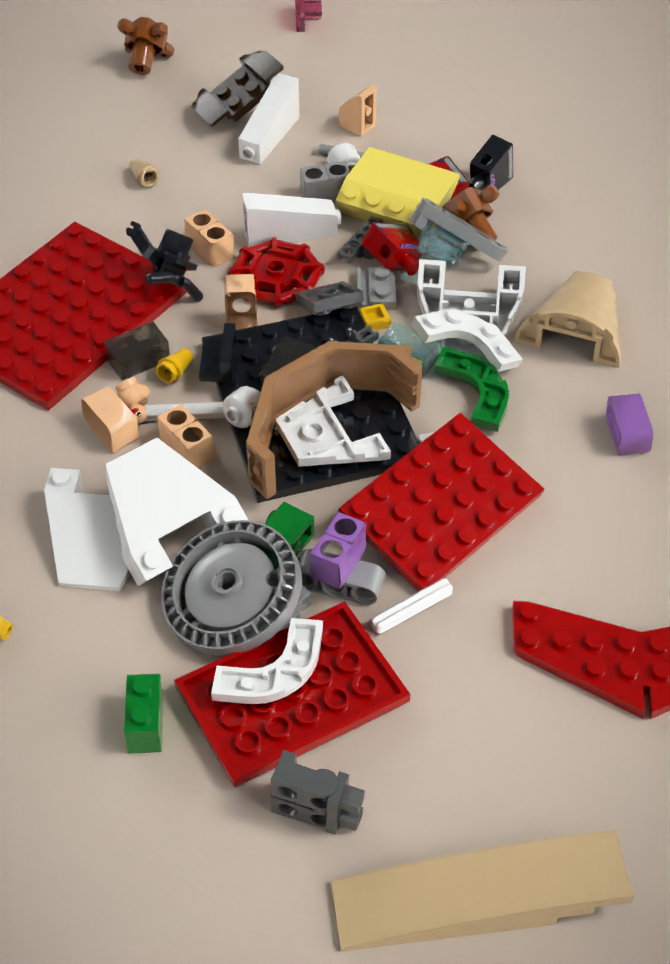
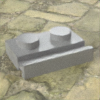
[357,266,396,310]

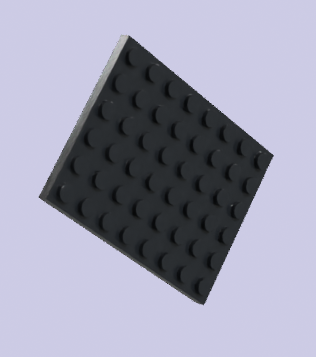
[201,306,419,503]

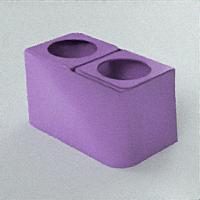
[605,393,653,456]
[310,512,366,589]

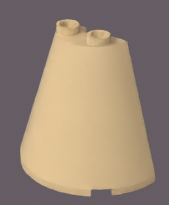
[514,271,621,368]

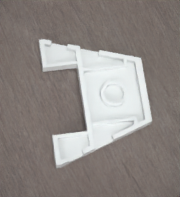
[275,376,391,467]

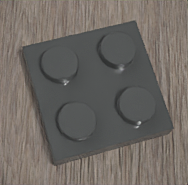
[295,281,364,315]

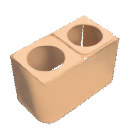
[184,210,234,266]
[224,274,258,330]
[81,386,139,453]
[157,404,217,468]

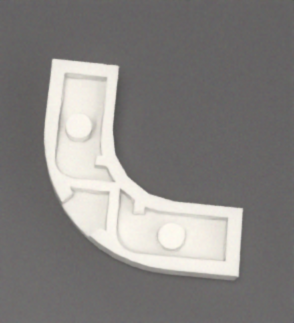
[411,309,523,372]
[211,618,323,704]

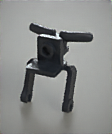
[126,221,203,301]

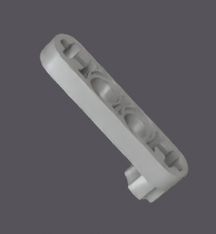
[409,197,508,262]

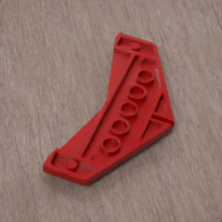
[512,601,670,719]

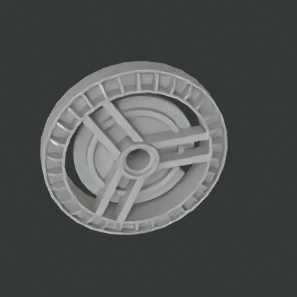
[161,520,302,656]

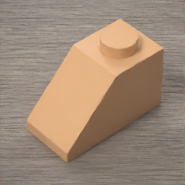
[339,85,377,137]

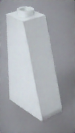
[238,73,299,165]
[242,193,341,247]

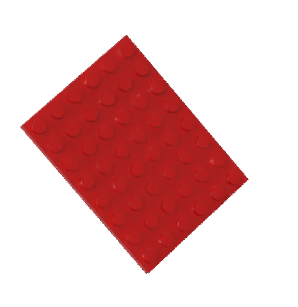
[0,221,187,411]

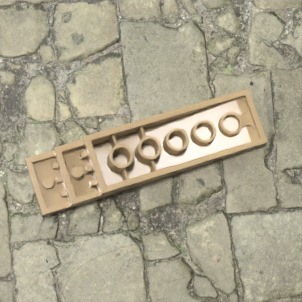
[331,829,634,951]

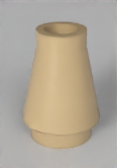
[129,157,159,187]

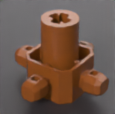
[117,17,175,75]
[436,185,499,250]

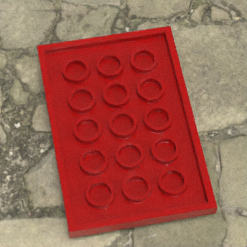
[338,413,545,592]
[174,601,411,788]

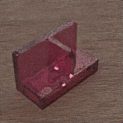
[295,0,322,32]

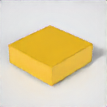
[358,303,391,331]

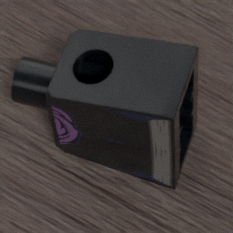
[469,134,513,190]

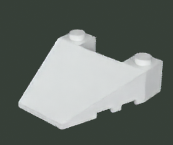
[417,259,526,363]
[104,438,249,586]
[44,468,131,591]

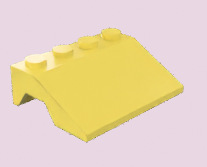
[336,147,460,242]

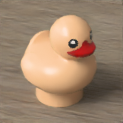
[115,376,150,424]

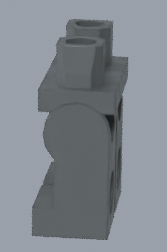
[271,750,365,835]

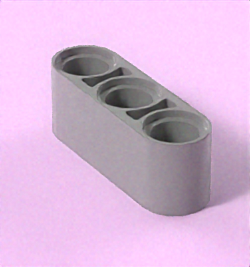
[298,549,386,605]

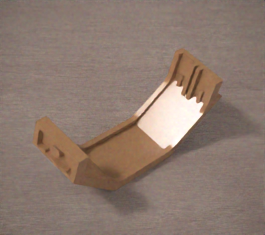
[246,341,422,499]

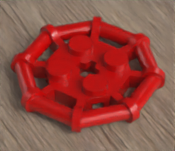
[227,237,325,308]

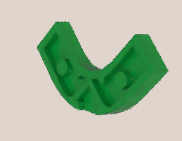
[434,347,509,432]

